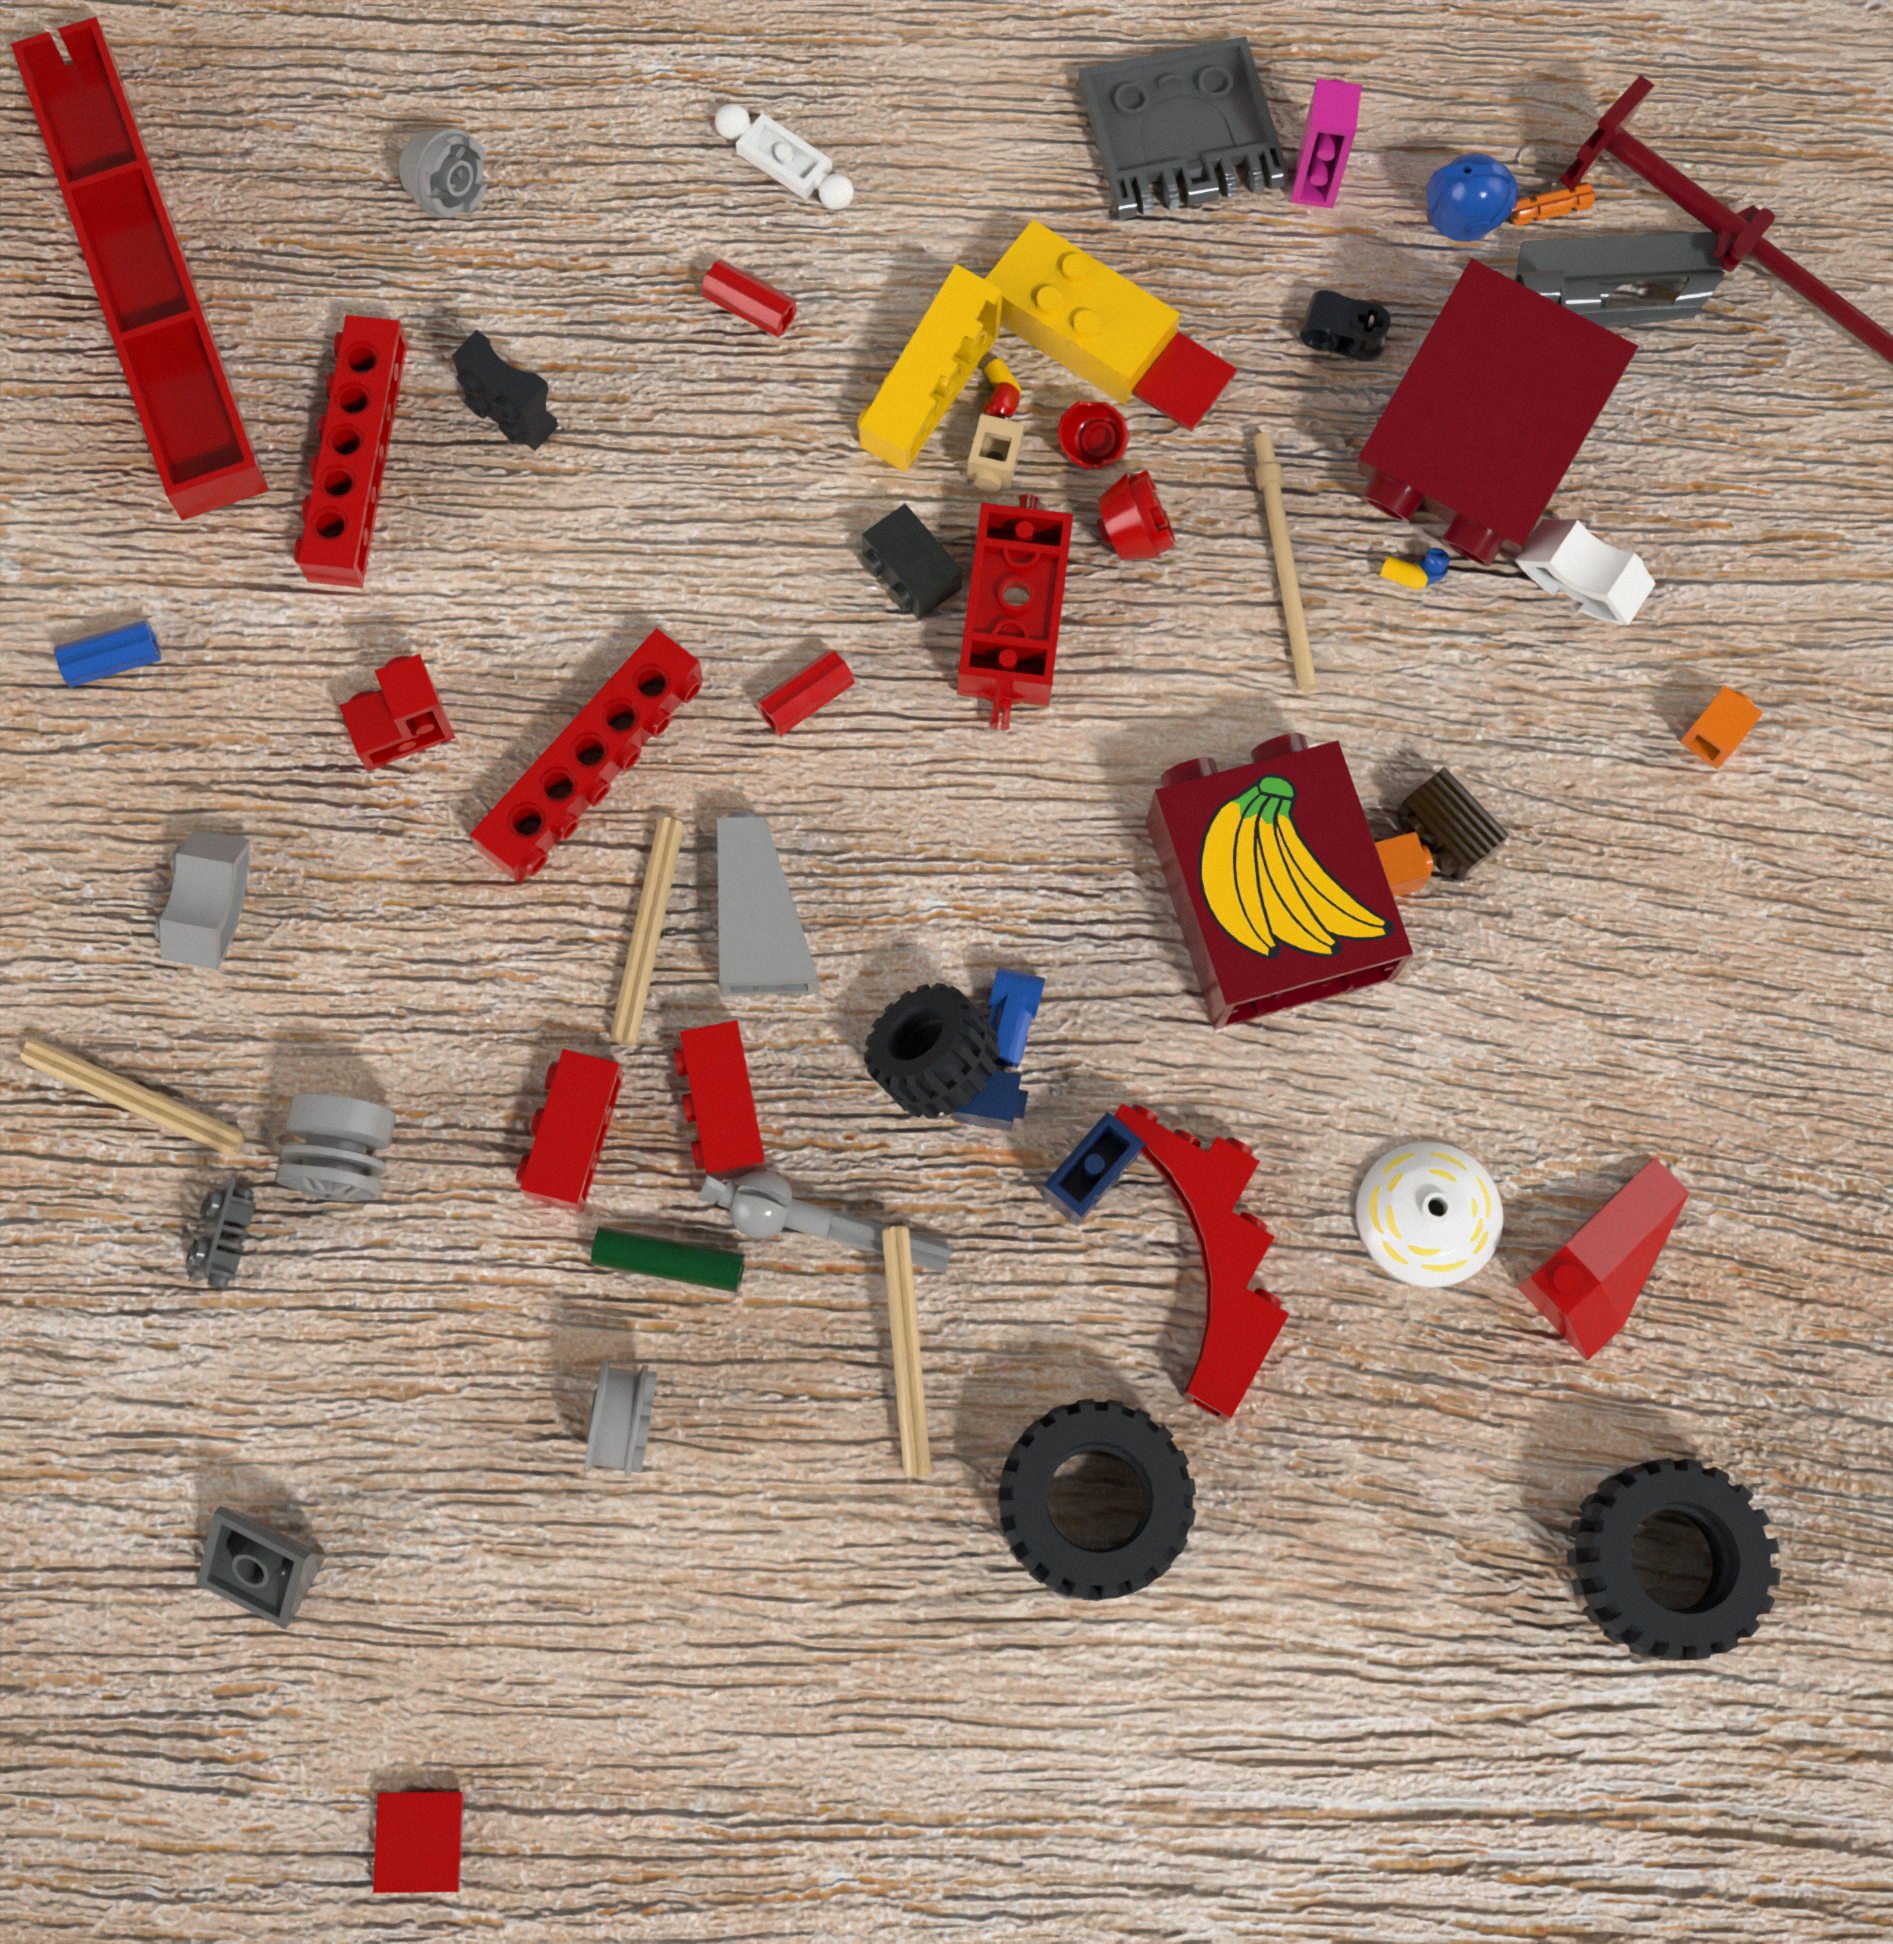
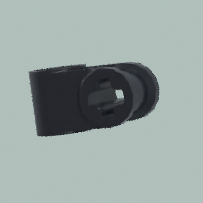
[1299,290,1391,362]

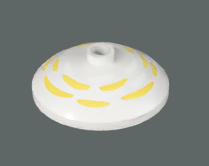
[1355,1142,1503,1288]

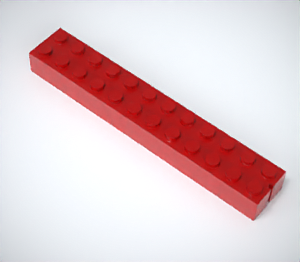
[11,17,270,521]

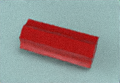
[701,259,797,337]
[755,649,855,736]

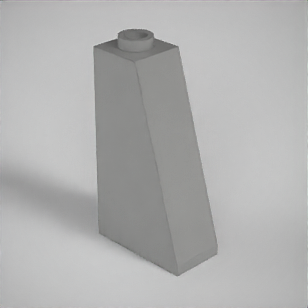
[717,811,818,996]

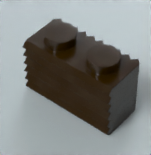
[1396,767,1509,881]

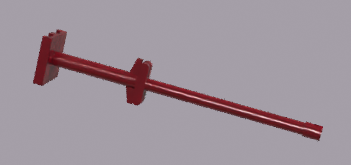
[1559,75,1893,365]

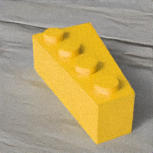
[857,264,1003,473]

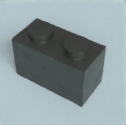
[860,503,963,620]

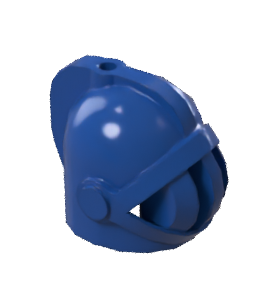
[1426,152,1519,242]

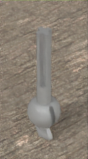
[698,1170,953,1273]

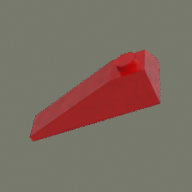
[1517,1157,1689,1361]

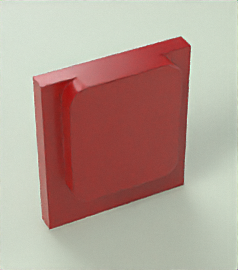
[1133,332,1238,432]
[373,1791,464,1893]

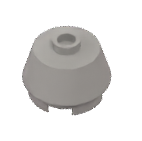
[399,129,488,218]

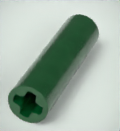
[591,1226,746,1293]

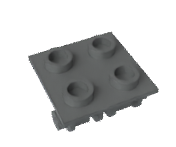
[185,1177,257,1289]

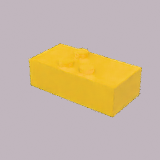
[984,219,1180,405]

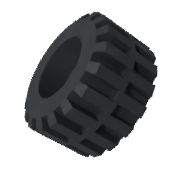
[864,983,1000,1119]

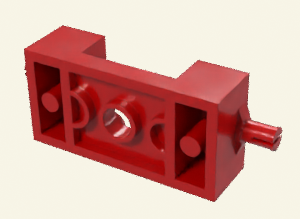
[957,494,1073,731]

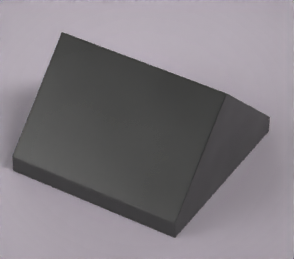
[196,1506,327,1630]

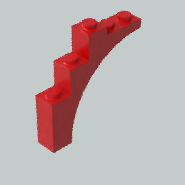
[1114,1103,1290,1423]

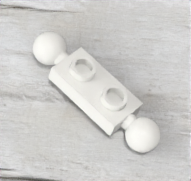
[715,103,854,210]

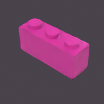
[1290,79,1362,209]

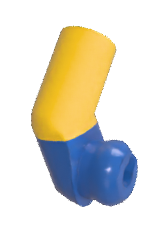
[1379,548,1450,590]

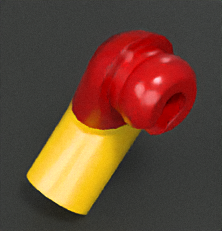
[984,358,1022,419]

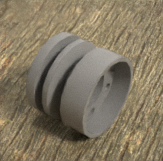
[275,1093,396,1202]

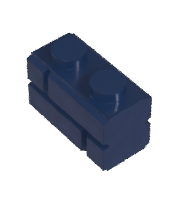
[1040,1112,1145,1227]

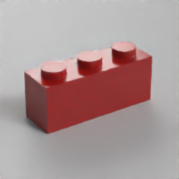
[673,1020,767,1181]
[516,1049,624,1213]

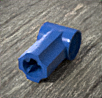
[988,966,1045,1068]

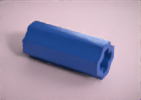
[54,619,161,687]

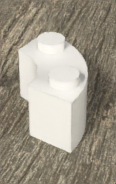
[1515,519,1656,625]

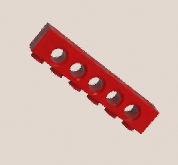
[294,315,408,588]
[469,628,703,884]

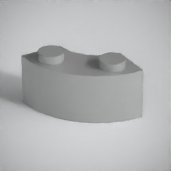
[154,829,250,970]

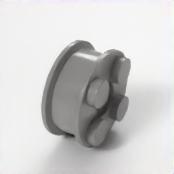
[584,1359,658,1478]

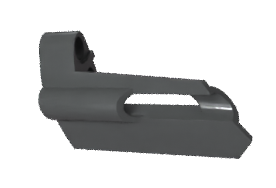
[1515,231,1725,328]

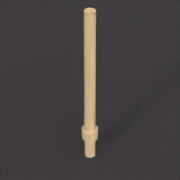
[1253,432,1317,692]

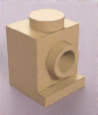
[967,414,1025,492]

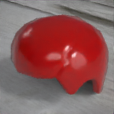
[1057,400,1130,471]

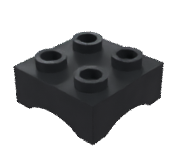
[452,330,559,451]

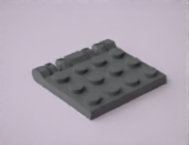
[1078,36,1289,220]

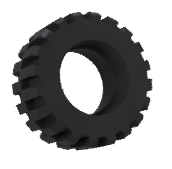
[997,1398,1196,1601]
[1567,1458,1781,1661]

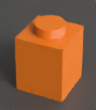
[1680,685,1763,770]
[1375,832,1433,897]

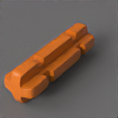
[1510,182,1595,226]

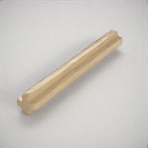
[610,817,684,1045]
[20,1038,245,1156]
[882,1226,931,1478]

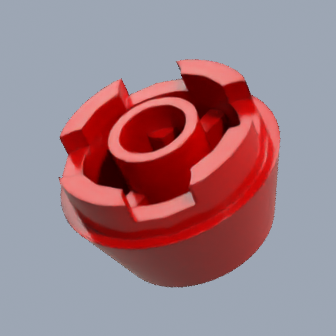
[1096,470,1176,561]

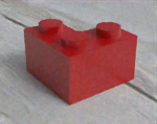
[339,654,455,771]

